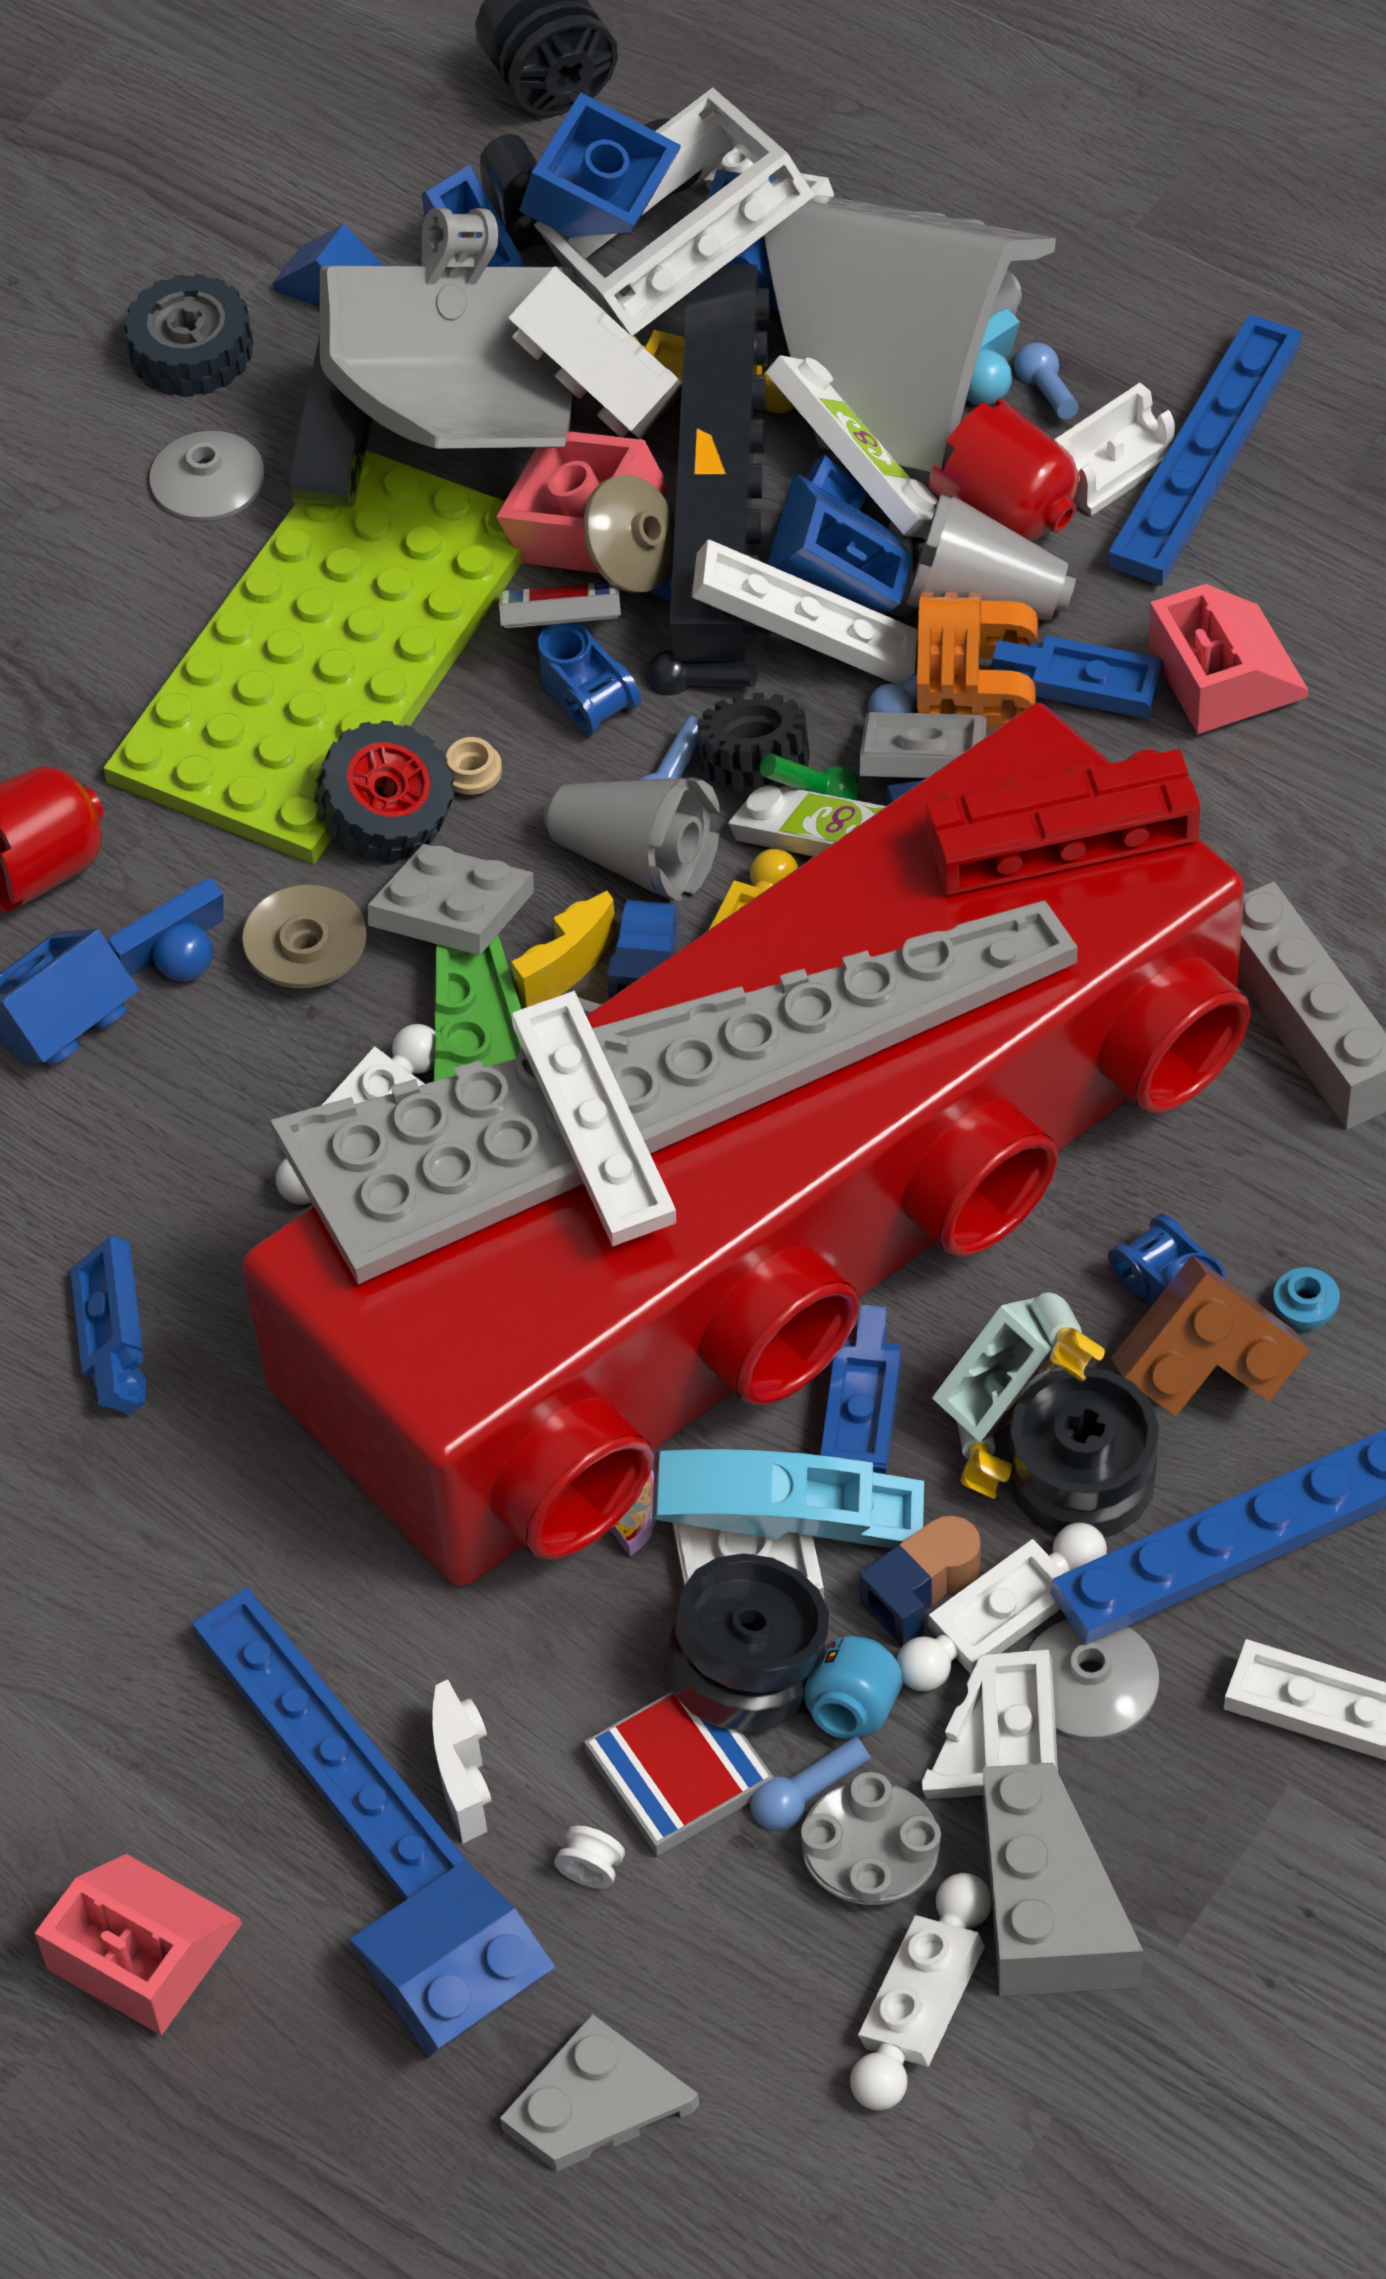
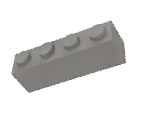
[1238,881,1386,1130]

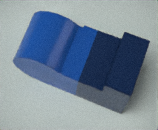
[607,900,679,999]

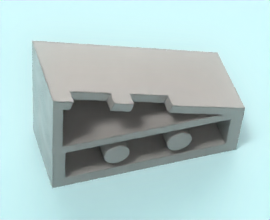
[983,1763,1143,1996]

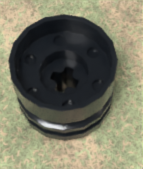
[475,0,618,116]

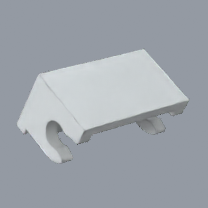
[1054,383,1175,516]

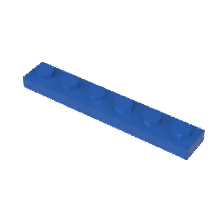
[1108,314,1302,586]
[1050,1429,1386,1645]
[192,1587,468,1901]

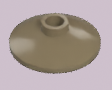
[583,475,675,593]
[243,884,367,988]

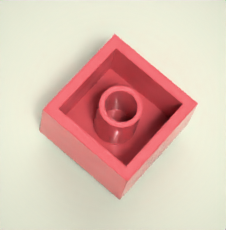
[496,432,669,573]

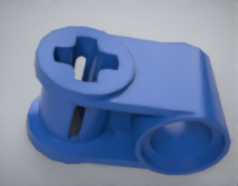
[538,622,641,736]
[1108,1213,1226,1307]

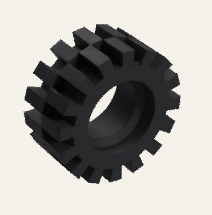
[697,693,810,792]

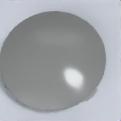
[801,1772,941,1905]

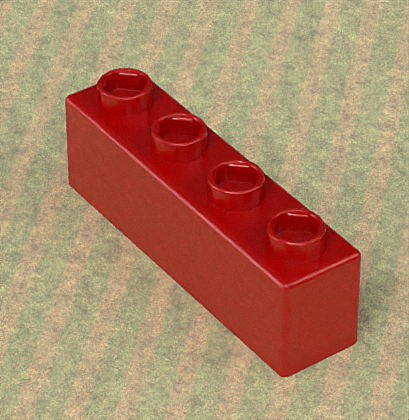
[242,703,1251,1586]

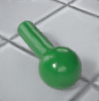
[760,753,861,801]

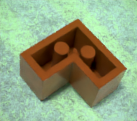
[1111,1255,1310,1417]

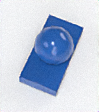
[108,877,224,983]

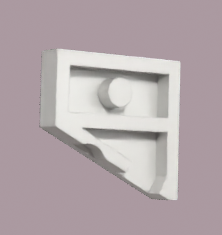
[922,1650,1058,1800]

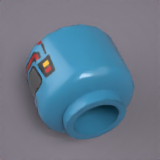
[804,1636,903,1739]

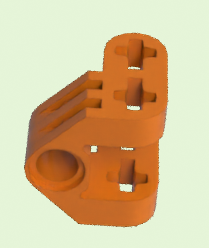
[917,591,1038,728]

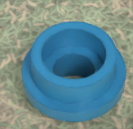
[1273,1267,1340,1331]

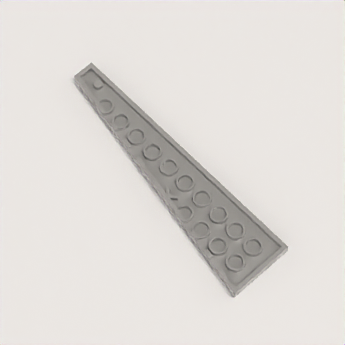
[270,900,1078,1284]

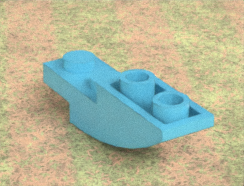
[652,1449,924,1549]

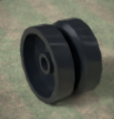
[1010,1367,1159,1537]
[664,1553,829,1732]

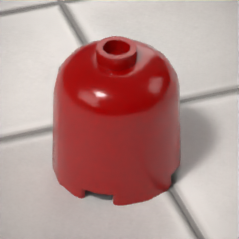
[928,398,1079,542]
[0,766,104,914]

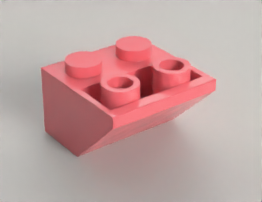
[1148,584,1308,734]
[35,1854,242,2036]

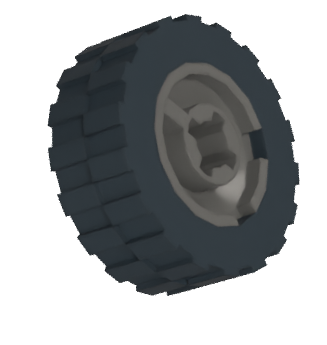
[124,274,254,397]

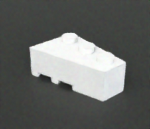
[508,266,682,439]

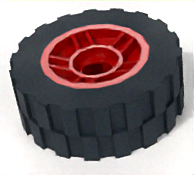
[314,721,455,862]

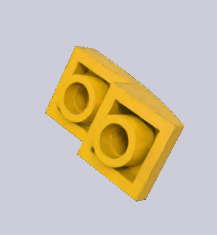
[511,891,617,1009]

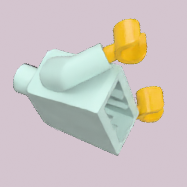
[932,1292,1105,1499]

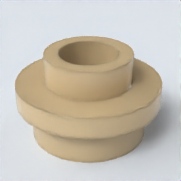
[445,737,502,795]

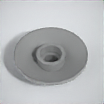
[149,431,265,522]
[1028,1619,1159,1741]

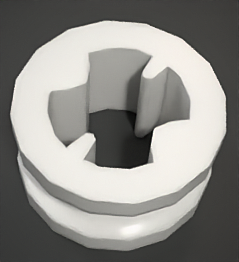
[554,1826,625,1889]

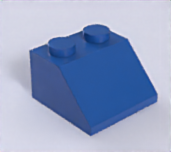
[519,92,681,238]
[0,929,139,1066]
[348,1860,555,2058]

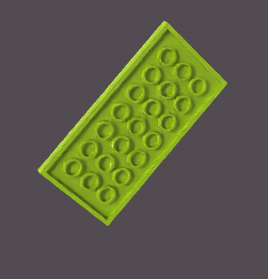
[103,450,522,865]

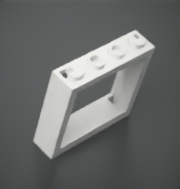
[534,87,815,336]

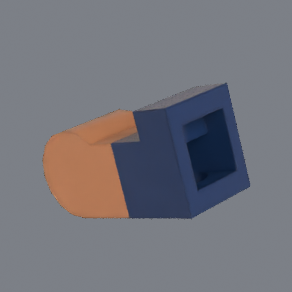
[859,1516,981,1647]

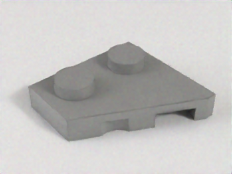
[500,2014,699,2172]

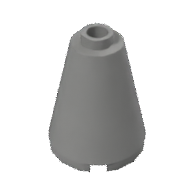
[906,493,1076,620]
[543,778,720,901]

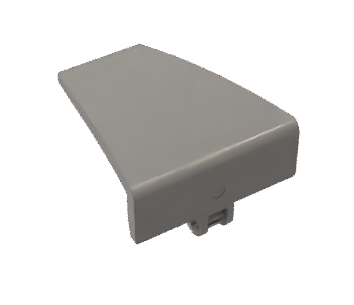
[764,195,1056,472]
[320,208,576,448]

